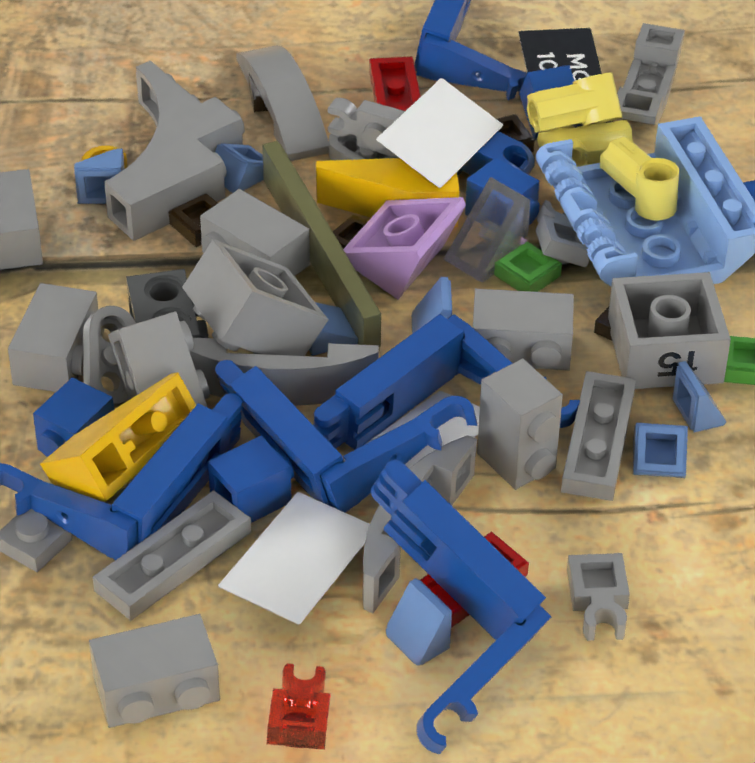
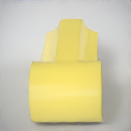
[527,72,622,133]
[537,120,634,167]
[600,136,679,221]

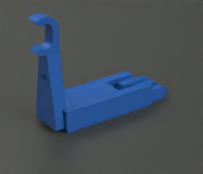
[414,0,527,100]
[314,314,580,450]
[215,360,477,513]
[0,393,242,560]
[371,460,552,754]

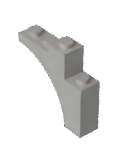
[104,60,245,241]

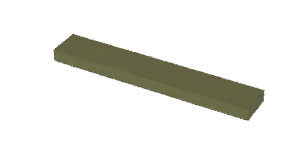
[262,141,381,347]

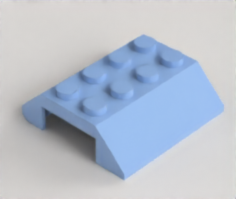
[535,116,755,286]

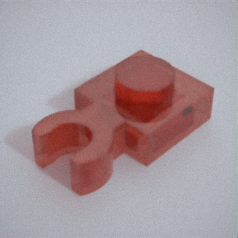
[266,663,331,750]

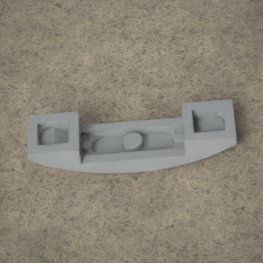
[617,23,685,125]
[236,45,329,161]
[189,338,379,406]
[362,435,477,613]

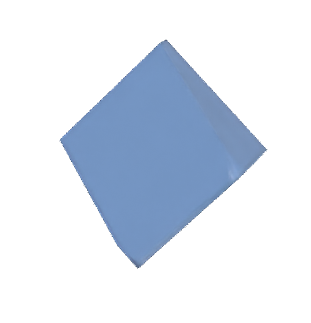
[215,143,263,193]
[74,149,125,204]
[412,277,452,334]
[309,302,358,356]
[672,361,726,432]
[633,423,688,478]
[386,578,452,666]

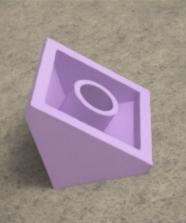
[343,197,466,299]

